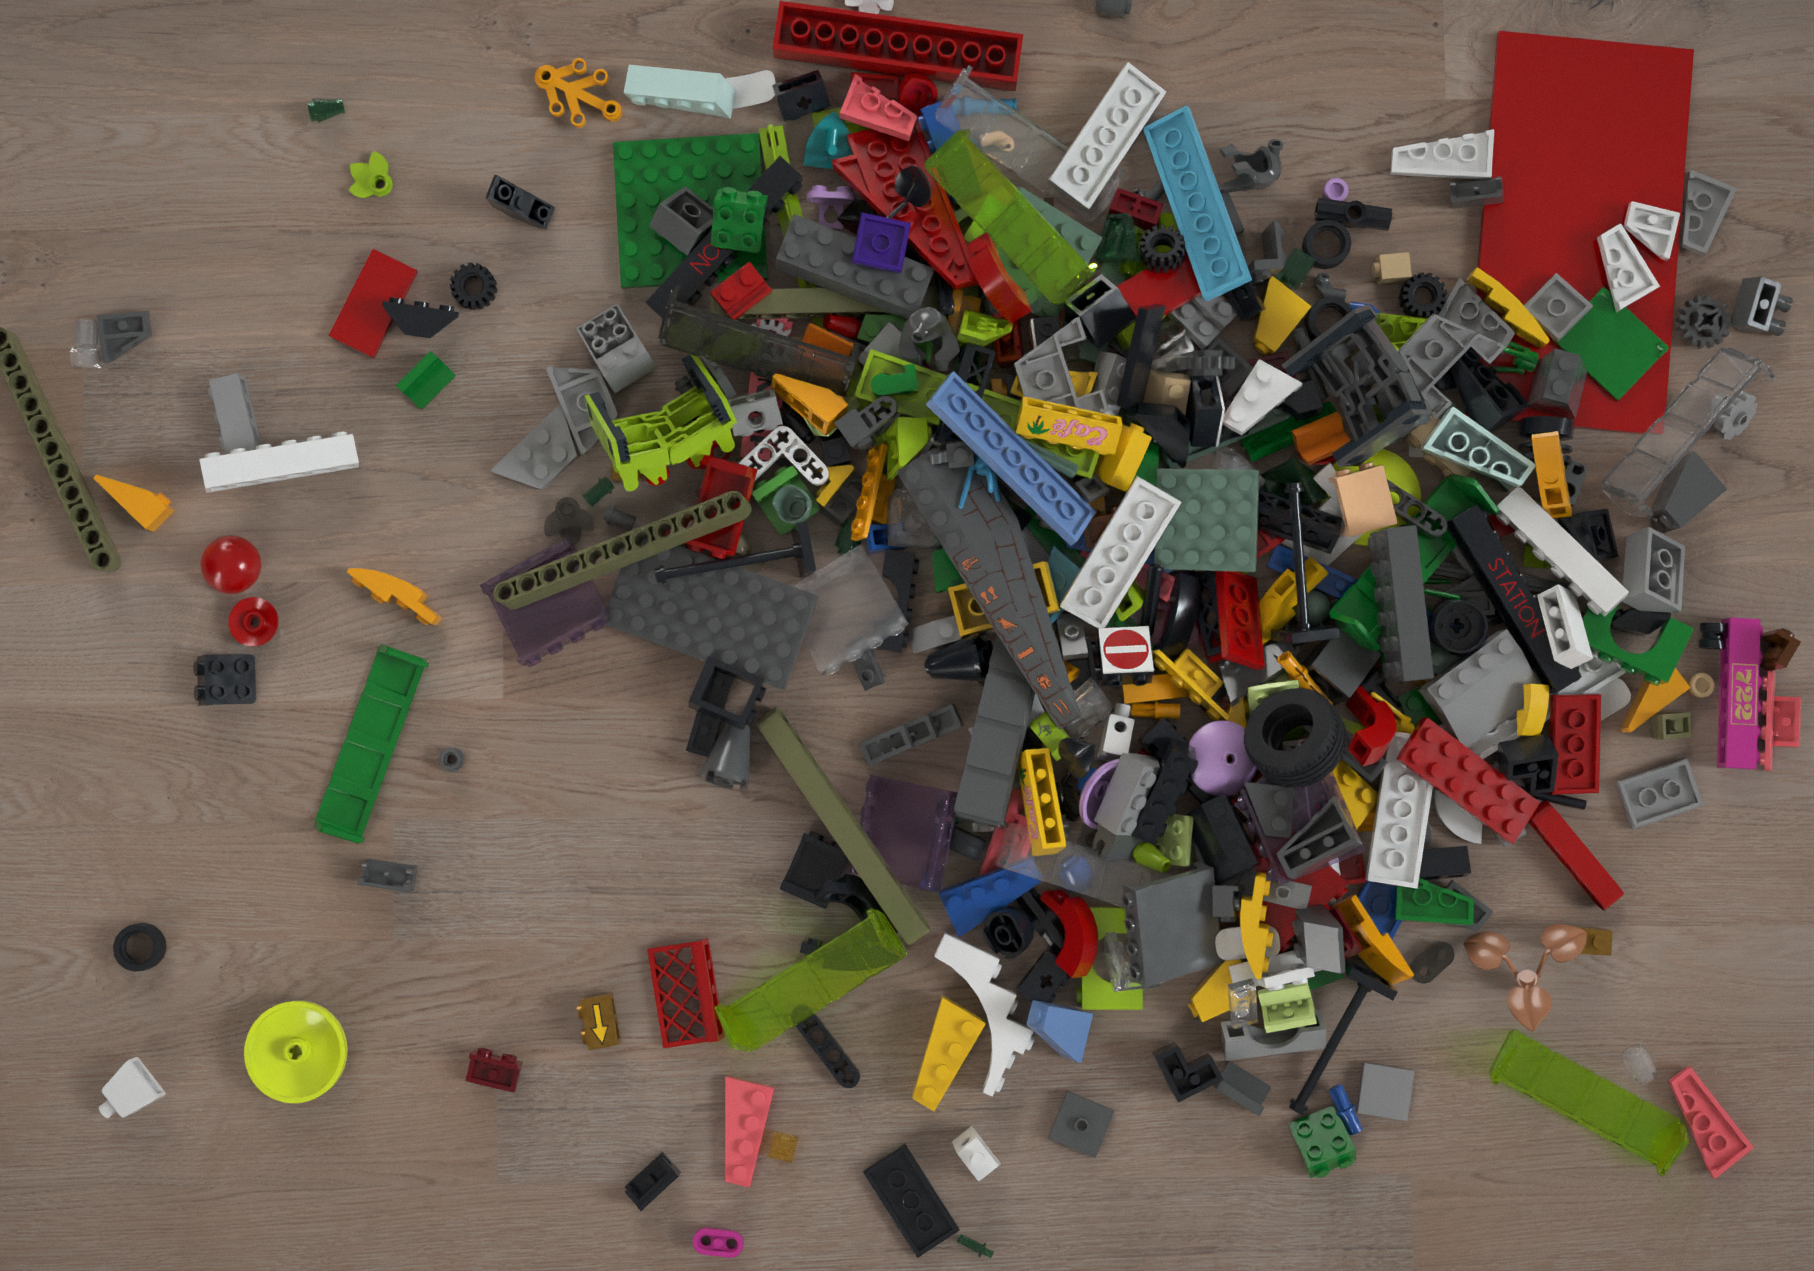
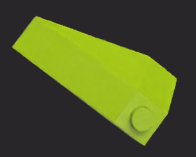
[956,308,1013,347]

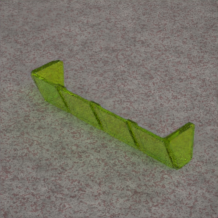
[924,129,1098,305]
[715,908,907,1052]
[1489,1030,1689,1177]

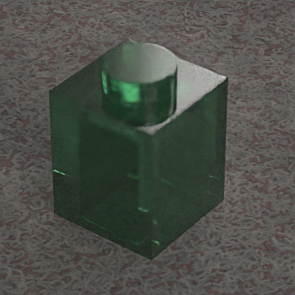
[1276,247,1316,290]

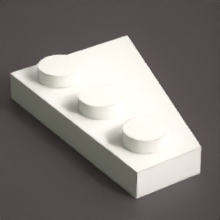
[1222,359,1303,435]

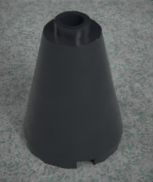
[925,632,993,682]

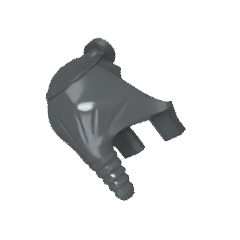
[1218,139,1283,193]
[899,307,960,371]

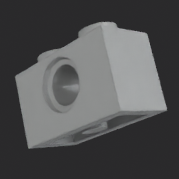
[727,388,783,437]

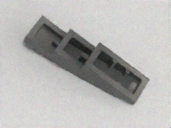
[859,703,964,766]

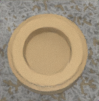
[1687,673,1715,698]

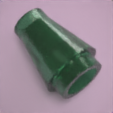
[307,98,345,123]

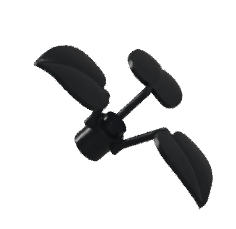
[837,165,931,267]
[1022,728,1095,822]

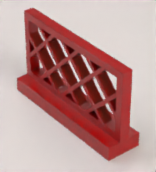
[647,938,725,1049]

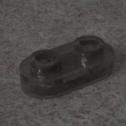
[1153,320,1185,359]
[1409,941,1455,984]

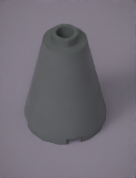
[699,723,751,790]

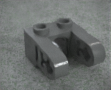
[835,396,903,451]

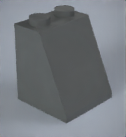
[1527,349,1587,420]
[1648,451,1727,533]
[1300,626,1381,706]

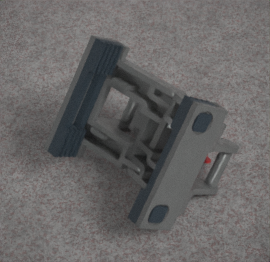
[1282,304,1432,467]

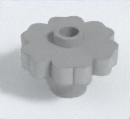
[1709,391,1758,440]

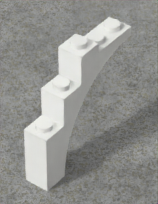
[934,932,1035,1096]

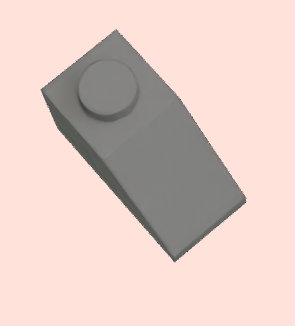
[907,616,962,654]

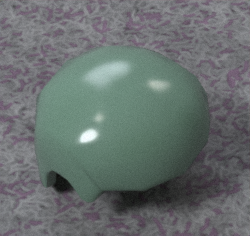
[772,485,812,525]
[1292,589,1330,625]

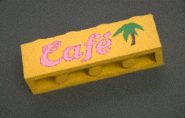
[1016,396,1122,455]
[1017,748,1067,856]

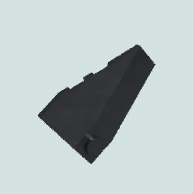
[1450,347,1530,432]

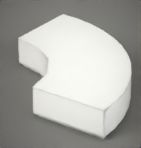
[1432,790,1483,844]

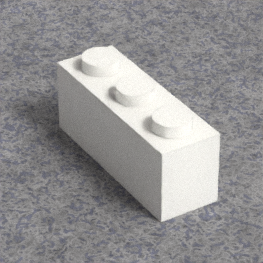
[1537,584,1593,669]

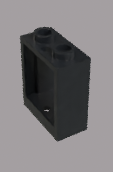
[688,657,767,730]

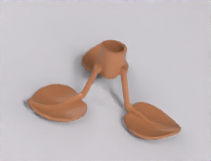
[1463,924,1587,1032]

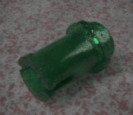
[582,476,615,507]

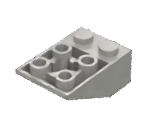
[576,303,657,393]

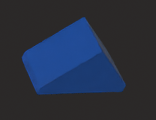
[867,524,907,554]

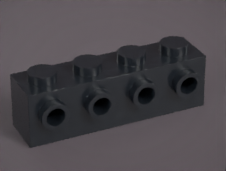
[1131,739,1198,845]

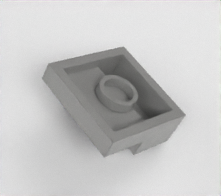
[1168,295,1238,350]

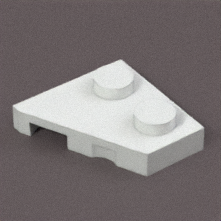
[1623,201,1680,261]

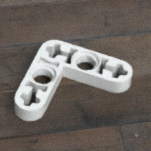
[739,426,829,486]

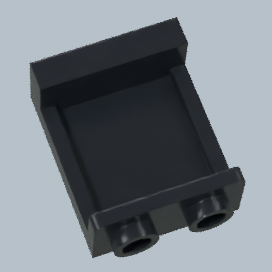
[780,831,848,909]

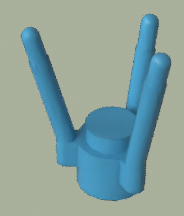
[958,453,1000,509]

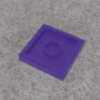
[851,213,911,274]

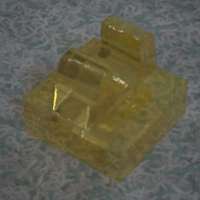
[767,1131,799,1163]

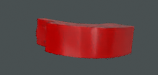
[967,232,1032,323]
[1345,686,1396,767]
[1040,889,1098,978]

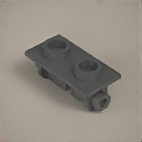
[845,637,886,691]

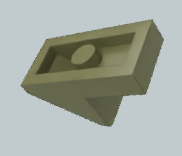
[1650,712,1692,740]

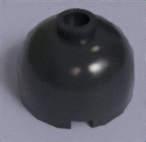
[983,906,1034,959]

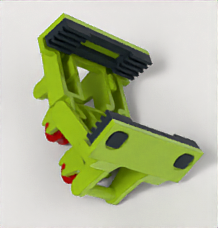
[584,352,737,491]

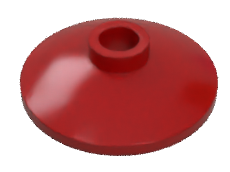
[228,597,279,647]

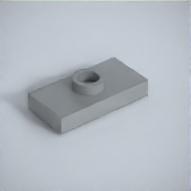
[1056,613,1088,661]
[1263,875,1312,909]

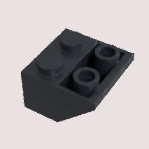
[1064,274,1136,349]

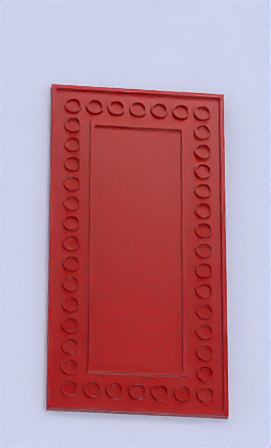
[1465,31,1694,436]

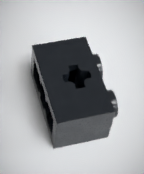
[772,70,831,122]
[1016,949,1071,1003]

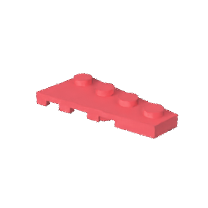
[1668,1066,1754,1179]
[725,1075,775,1188]

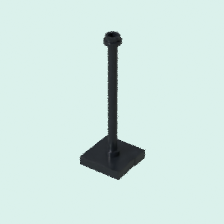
[1271,482,1340,644]
[654,521,816,584]
[1289,959,1398,1115]

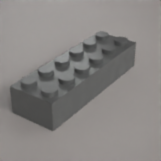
[774,214,934,320]
[1368,525,1434,683]

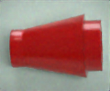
[823,314,861,340]

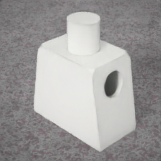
[1097,703,1134,762]
[99,1057,166,1118]
[952,1126,1001,1181]

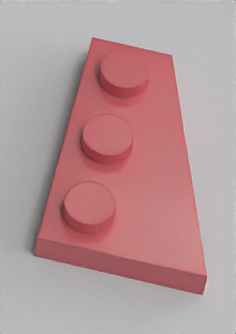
[839,74,917,141]

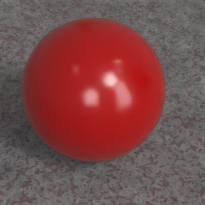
[200,535,261,594]

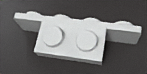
[1229,950,1321,991]

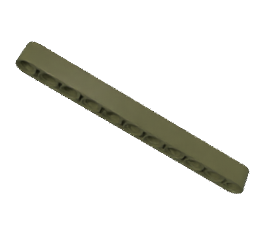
[709,286,978,320]
[0,327,121,573]
[493,491,751,610]
[756,707,931,945]

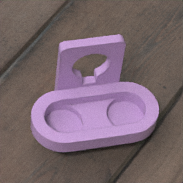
[807,185,856,230]

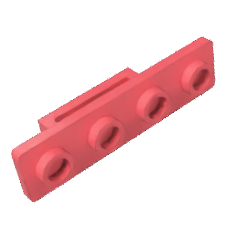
[1760,670,1802,771]
[979,787,1031,876]

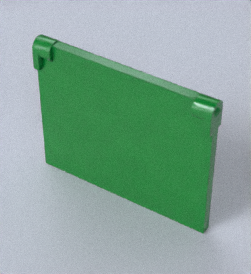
[1552,287,1669,401]

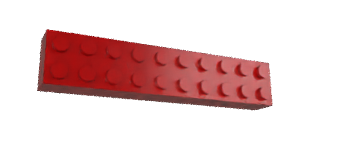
[772,1,1024,91]

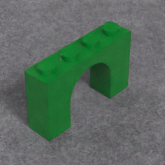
[1581,603,1695,686]

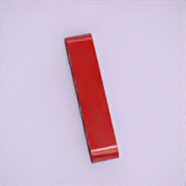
[1528,800,1624,911]

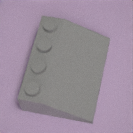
[1418,629,1539,748]

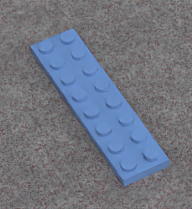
[926,371,1096,546]

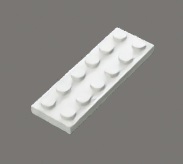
[1047,62,1166,211]
[1059,476,1182,629]
[1365,732,1433,888]

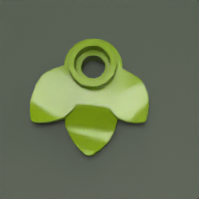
[349,151,393,198]

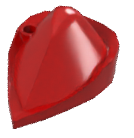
[898,73,938,119]

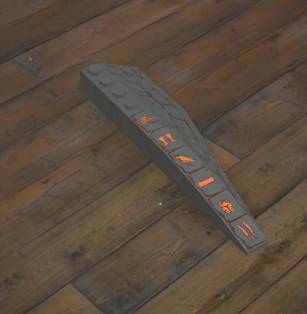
[897,436,1082,730]

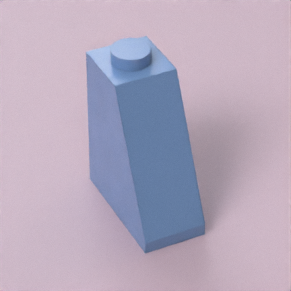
[1027,1000,1093,1063]

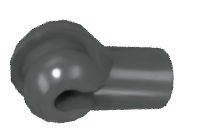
[1132,181,1165,201]
[1314,273,1347,301]

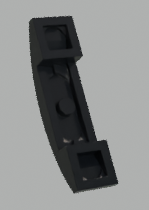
[1152,572,1200,672]

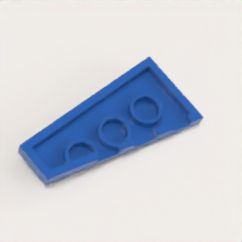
[939,856,1042,937]

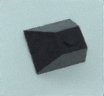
[1558,509,1619,560]

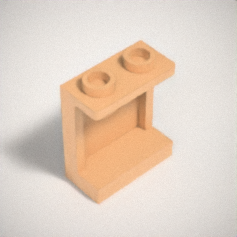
[1328,462,1398,537]

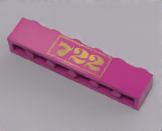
[1717,618,1763,769]

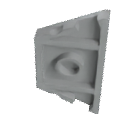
[546,366,620,456]
[491,405,579,491]

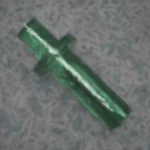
[957,1234,994,1258]

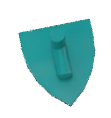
[803,111,852,169]

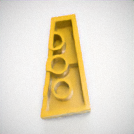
[912,995,986,1111]

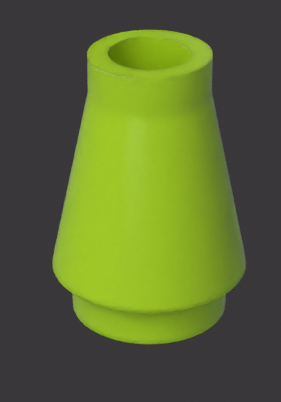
[1133,841,1171,873]

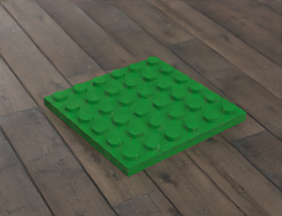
[613,133,769,289]

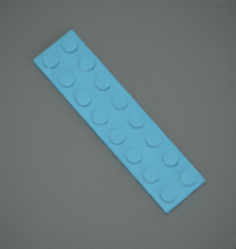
[1143,105,1252,301]

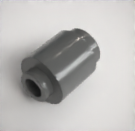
[1095,0,1132,19]

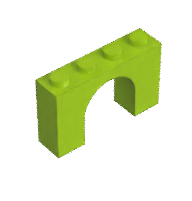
[1076,907,1143,1010]

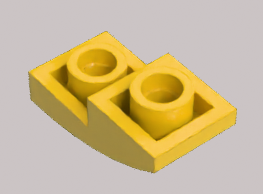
[1517,684,1549,736]

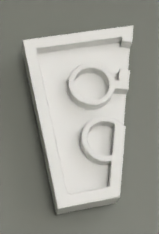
[1597,223,1660,312]

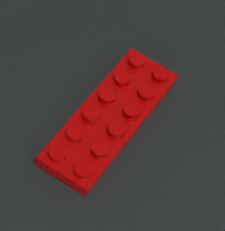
[1396,717,1540,844]

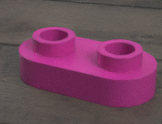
[693,1227,744,1258]

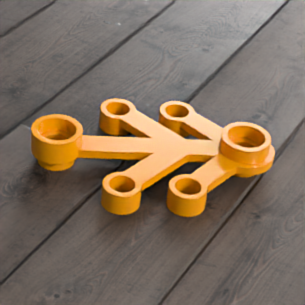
[534,58,623,128]

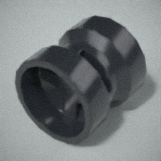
[1699,622,1726,650]

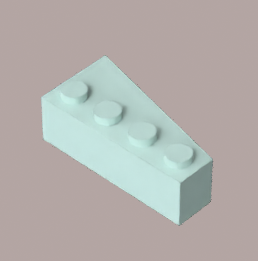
[623,65,736,119]
[1418,407,1535,487]

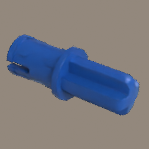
[1329,1084,1363,1135]

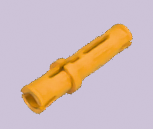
[1277,651,1333,706]

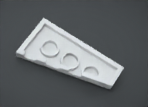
[1390,129,1494,180]

